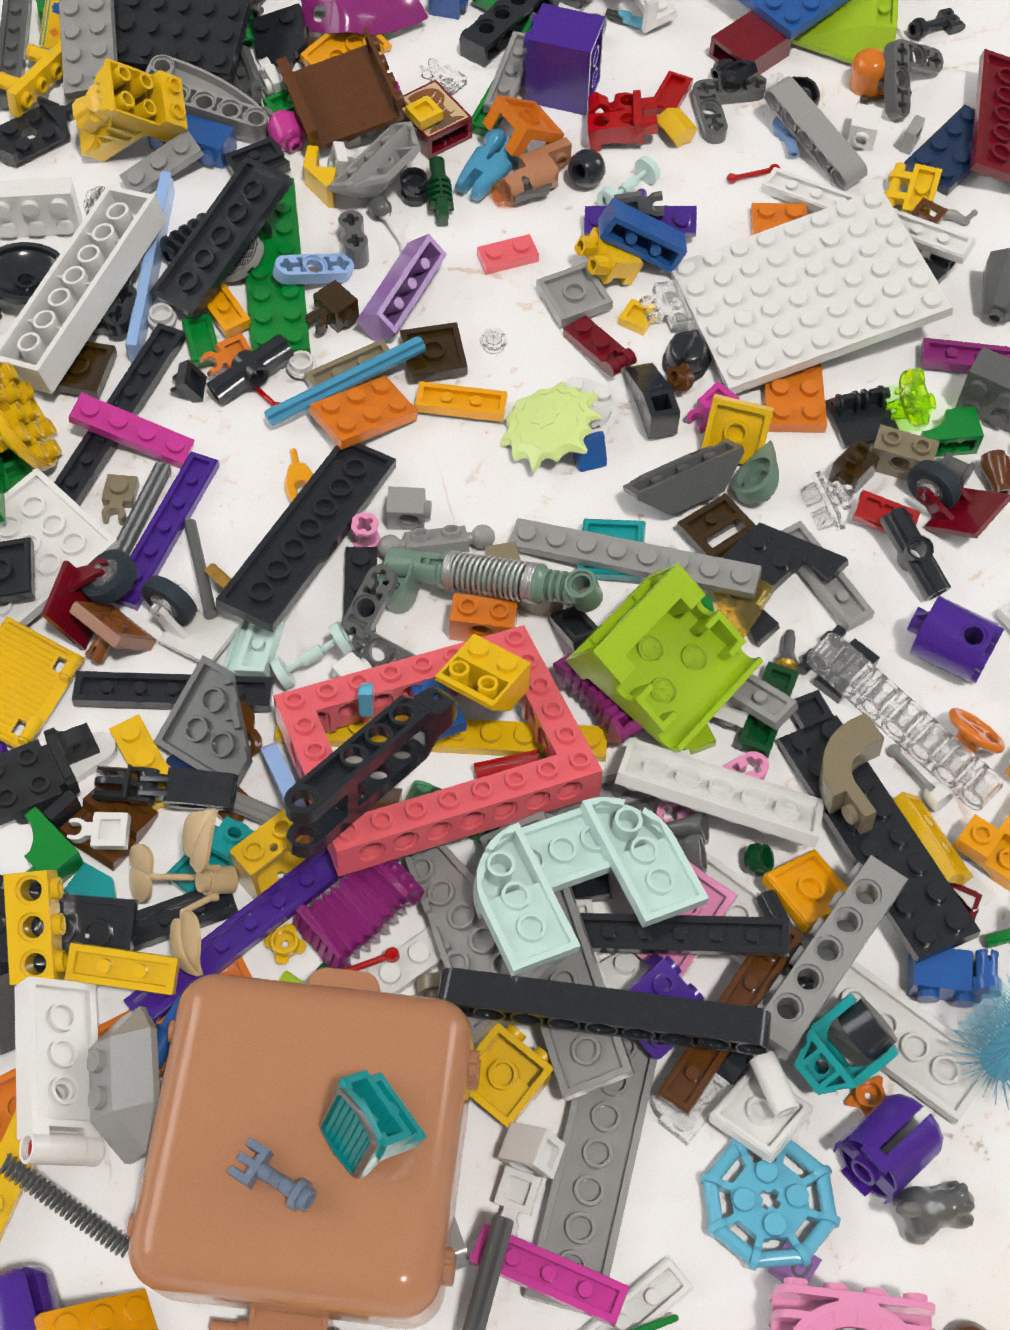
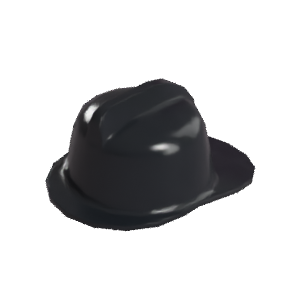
[662,329,712,382]

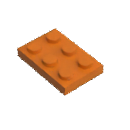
[309,375,418,450]

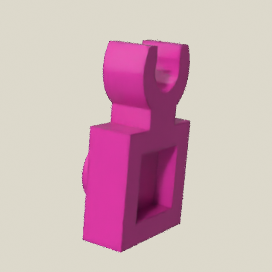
[686,381,739,434]

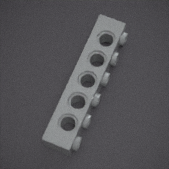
[757,855,908,1061]

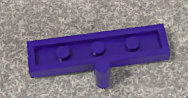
[584,188,697,237]

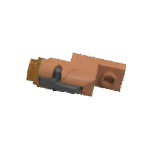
[491,137,572,206]

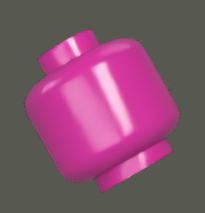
[267,110,306,153]

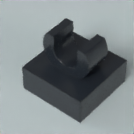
[170,359,207,403]

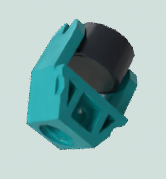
[794,993,900,1095]

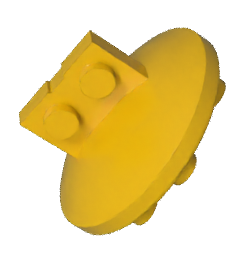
[0,361,62,471]

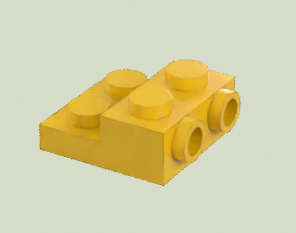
[470,1023,555,1129]

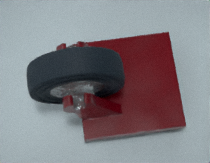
[907,460,1010,539]
[41,549,137,650]

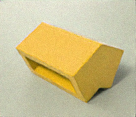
[657,108,698,148]

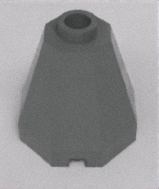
[982,248,1010,324]

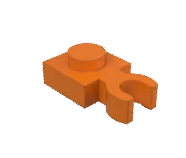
[199,332,252,377]

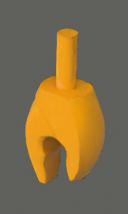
[284,448,313,502]

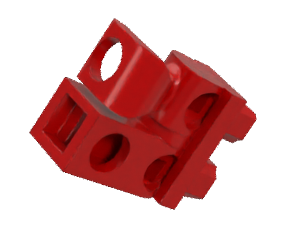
[587,89,658,151]

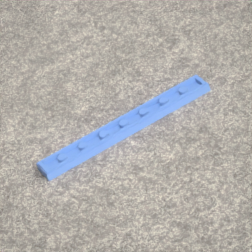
[125,171,175,364]

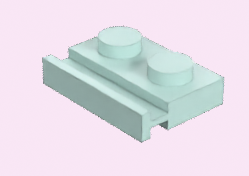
[223,620,285,677]

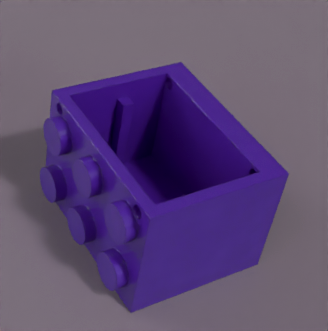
[522,3,605,116]

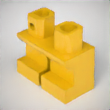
[574,227,644,285]

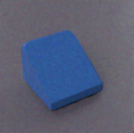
[573,431,607,472]

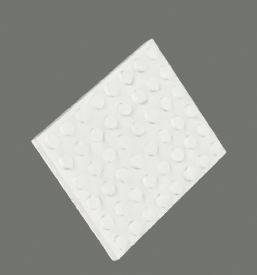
[670,188,953,394]

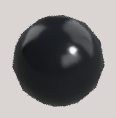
[568,149,606,188]

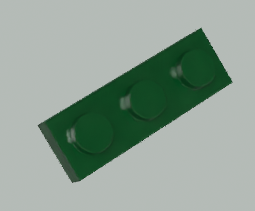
[737,661,799,759]

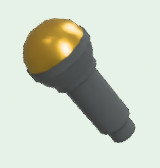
[775,629,798,670]

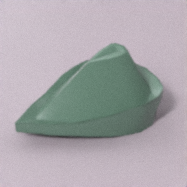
[731,440,779,505]

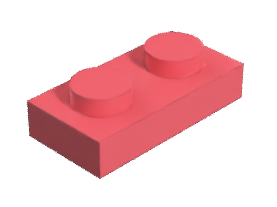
[477,234,539,275]

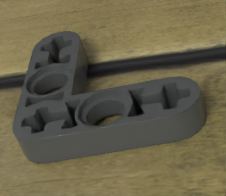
[884,39,944,120]
[692,74,767,144]
[341,564,416,667]

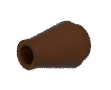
[979,449,1010,494]

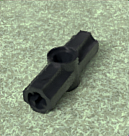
[206,334,294,405]
[879,507,951,601]

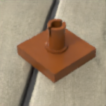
[69,601,157,664]

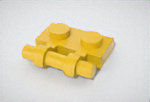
[884,162,942,221]

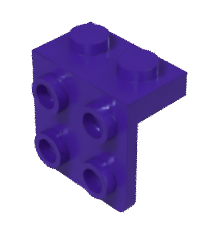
[627,953,705,1059]

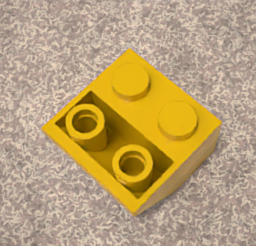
[435,634,531,711]

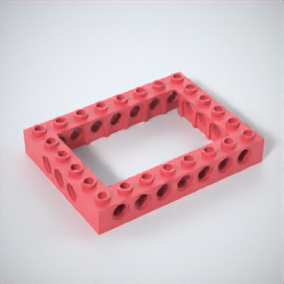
[273,625,603,877]

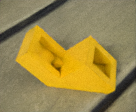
[303,145,337,208]

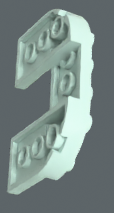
[473,797,709,977]

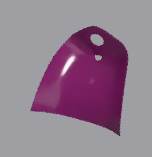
[301,0,428,35]

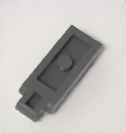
[232,44,264,104]

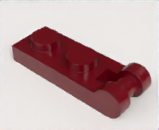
[563,315,637,377]

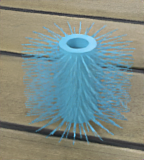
[949,974,1010,1110]

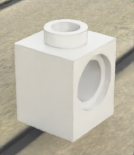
[847,103,883,151]
[498,1122,566,1180]

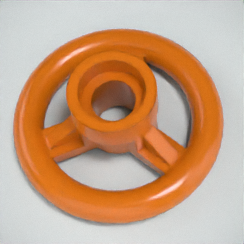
[948,708,1005,756]

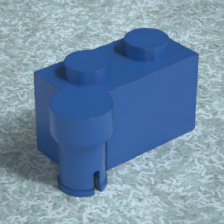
[907,948,1002,1008]

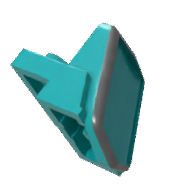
[320,1070,427,1179]

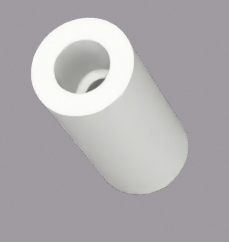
[750,1051,800,1118]

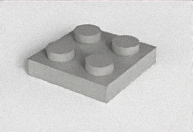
[536,262,613,327]

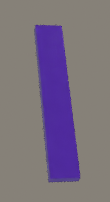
[113,451,220,611]

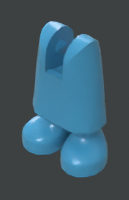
[455,128,529,202]

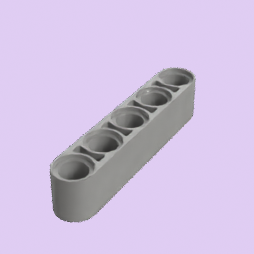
[764,76,868,191]

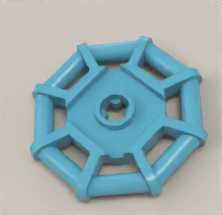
[700,1138,841,1271]

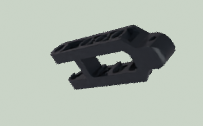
[284,687,458,859]

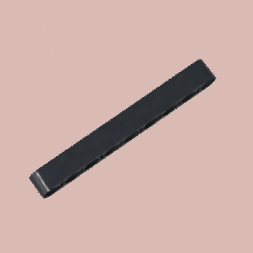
[437,968,771,1055]

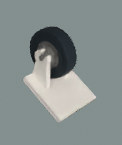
[141,575,246,662]

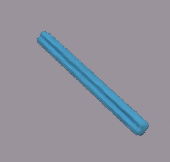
[264,337,426,426]

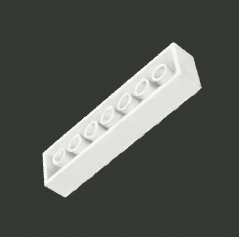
[0,185,167,394]

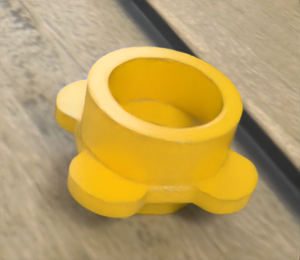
[264,924,307,965]

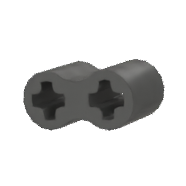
[338,210,369,269]

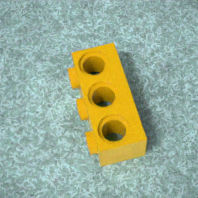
[3,870,68,985]

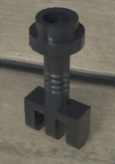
[908,8,966,39]

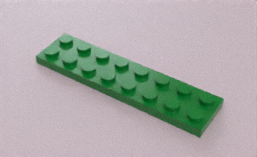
[246,178,311,354]

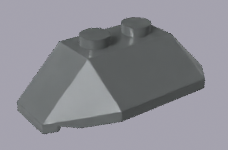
[623,439,744,516]

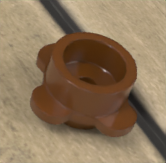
[667,363,694,395]

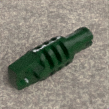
[427,156,454,226]

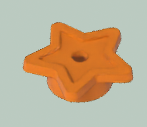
[845,1075,887,1116]

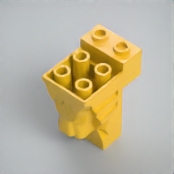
[72,58,188,162]

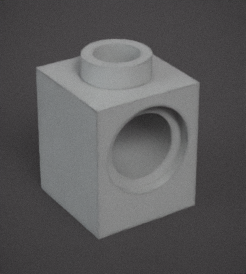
[386,486,432,530]

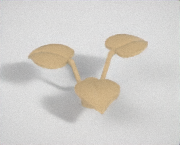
[129,809,238,976]

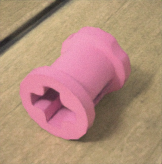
[351,512,380,548]

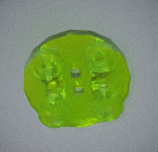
[886,368,936,428]

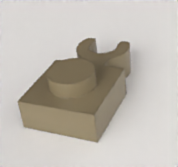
[101,474,140,526]

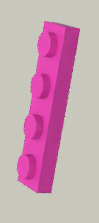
[69,392,195,469]
[469,1223,630,1327]

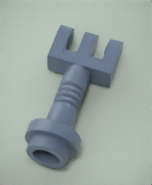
[226,1138,317,1213]

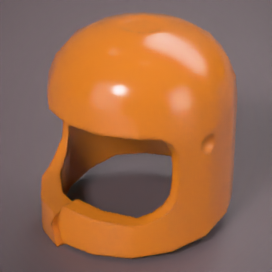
[850,48,885,97]

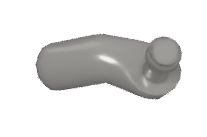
[943,208,978,225]

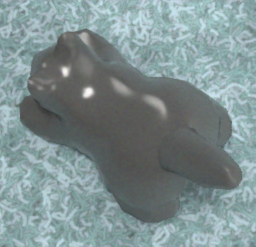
[892,1180,975,1245]

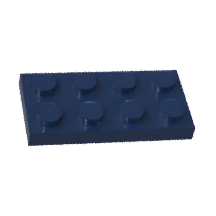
[904,104,975,196]

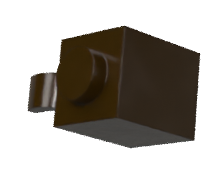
[305,280,359,335]
[828,440,880,497]

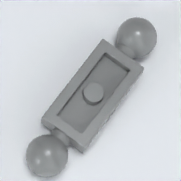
[377,524,495,558]

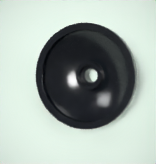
[0,242,60,305]

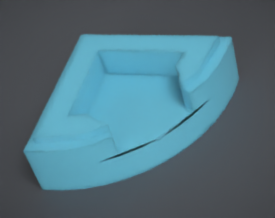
[358,682,375,717]

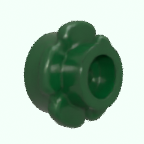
[744,842,774,876]

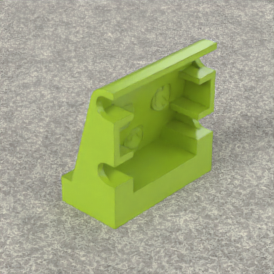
[565,563,764,752]

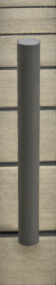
[184,519,217,619]

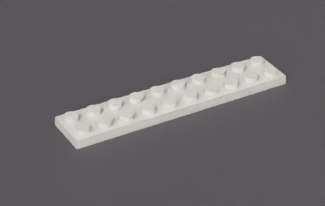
[706,853,989,1125]

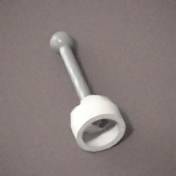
[888,744,955,812]

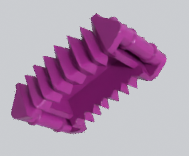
[553,652,645,745]
[293,859,425,969]

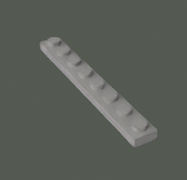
[509,518,762,600]

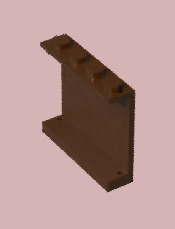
[276,27,406,151]

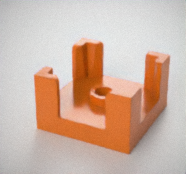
[482,95,565,157]

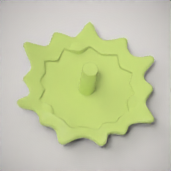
[500,381,601,472]

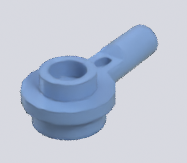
[772,116,800,159]

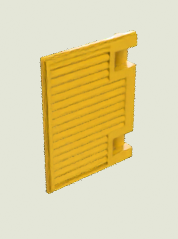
[0,616,85,748]

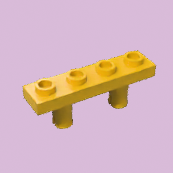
[0,40,63,118]

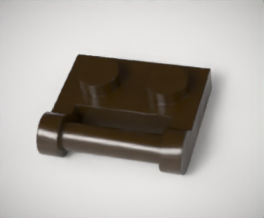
[676,493,756,558]

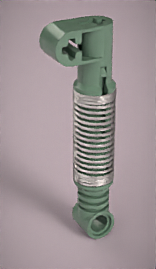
[376,547,603,613]

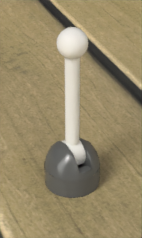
[367,195,408,251]

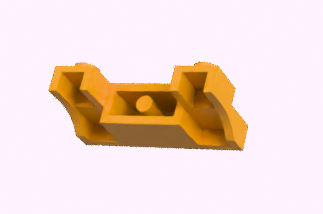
[953,764,1010,891]

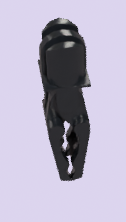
[92,764,239,811]

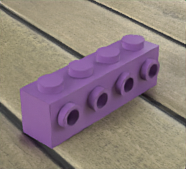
[356,233,447,341]

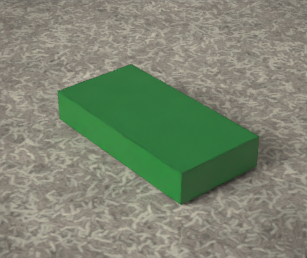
[182,313,218,368]

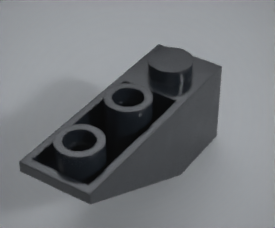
[624,362,681,439]

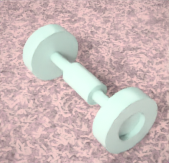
[597,156,661,206]
[270,621,354,689]

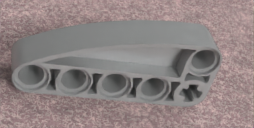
[145,55,268,144]

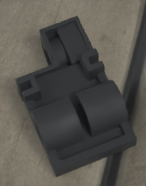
[0,722,100,825]

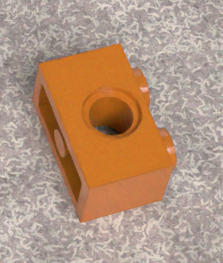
[449,593,518,642]

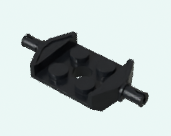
[0,96,74,166]

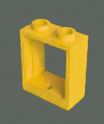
[229,809,310,900]

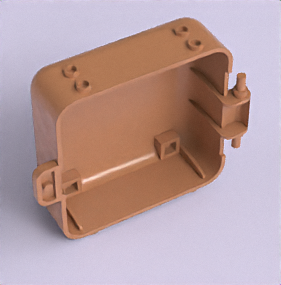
[127,968,481,1330]

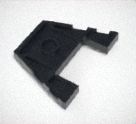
[720,522,849,647]

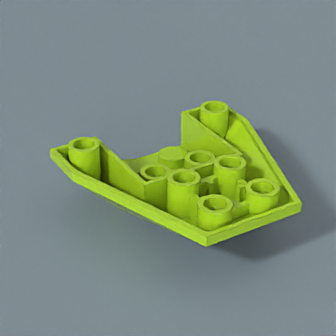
[791,0,898,64]

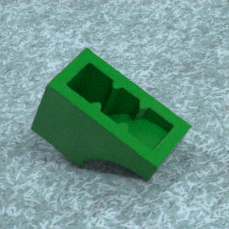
[920,407,984,457]
[24,807,84,883]

